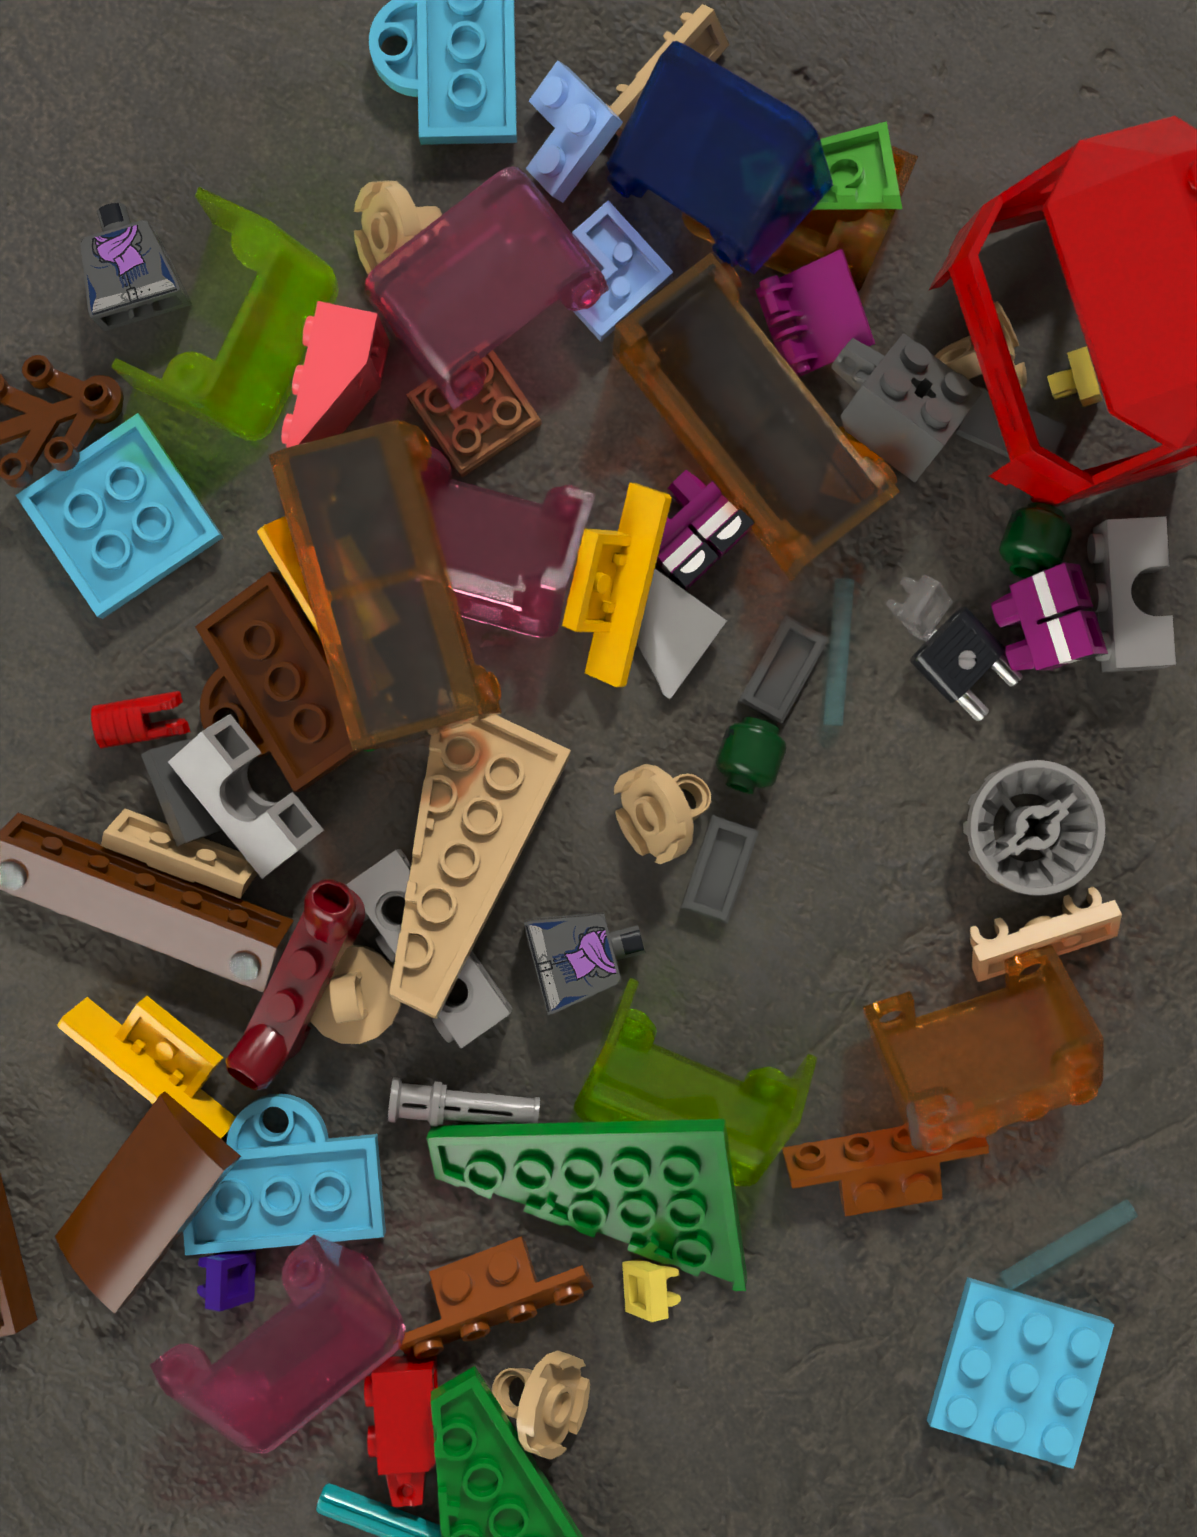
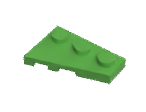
[741,121,903,210]

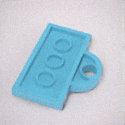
[369,0,517,145]
[183,1094,386,1256]

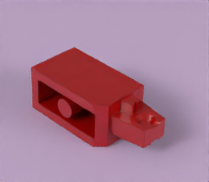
[364,1355,439,1507]

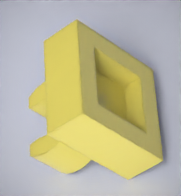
[1047,346,1103,407]
[622,1259,681,1322]

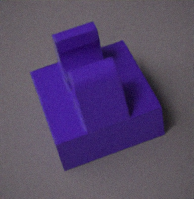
[197,1250,256,1312]

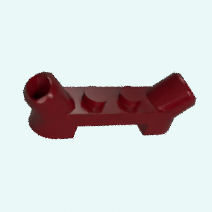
[225,879,365,1091]

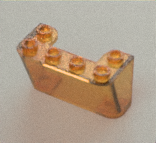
[863,944,1104,1154]

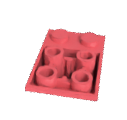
[281,301,390,472]

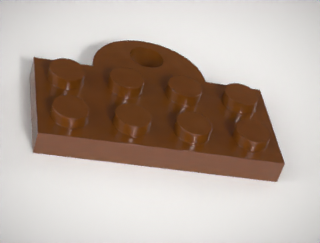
[195,571,379,792]

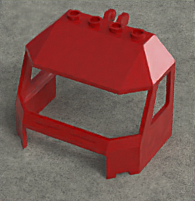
[929,116,1197,507]

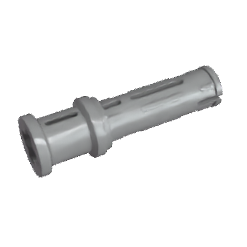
[388,1077,540,1127]

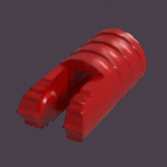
[91,691,190,749]

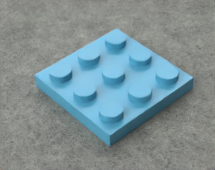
[15,413,224,619]
[927,1277,1114,1469]

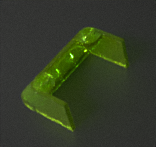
[111,187,339,441]
[574,978,818,1187]

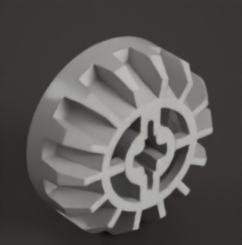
[963,760,1106,895]

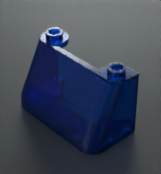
[606,41,833,274]

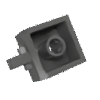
[831,333,982,483]

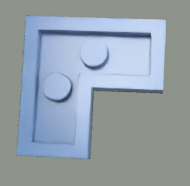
[525,60,623,203]
[568,200,674,342]

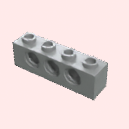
[346,849,513,1049]

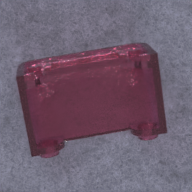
[364,166,609,410]
[369,442,596,638]
[150,1235,405,1454]

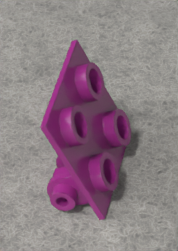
[755,249,875,382]

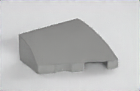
[637,569,727,700]

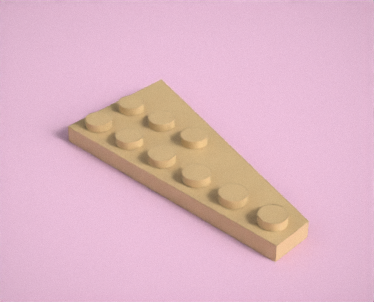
[390,688,571,1020]

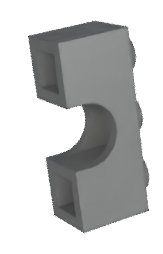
[1087,516,1176,672]
[168,714,324,879]

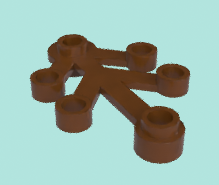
[0,355,124,488]

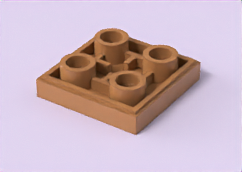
[406,340,542,478]

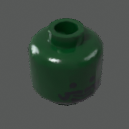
[999,502,1072,579]
[715,717,786,794]

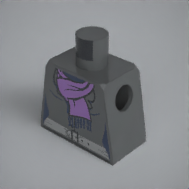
[80,203,192,331]
[524,912,645,1015]

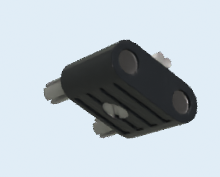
[910,606,1023,721]

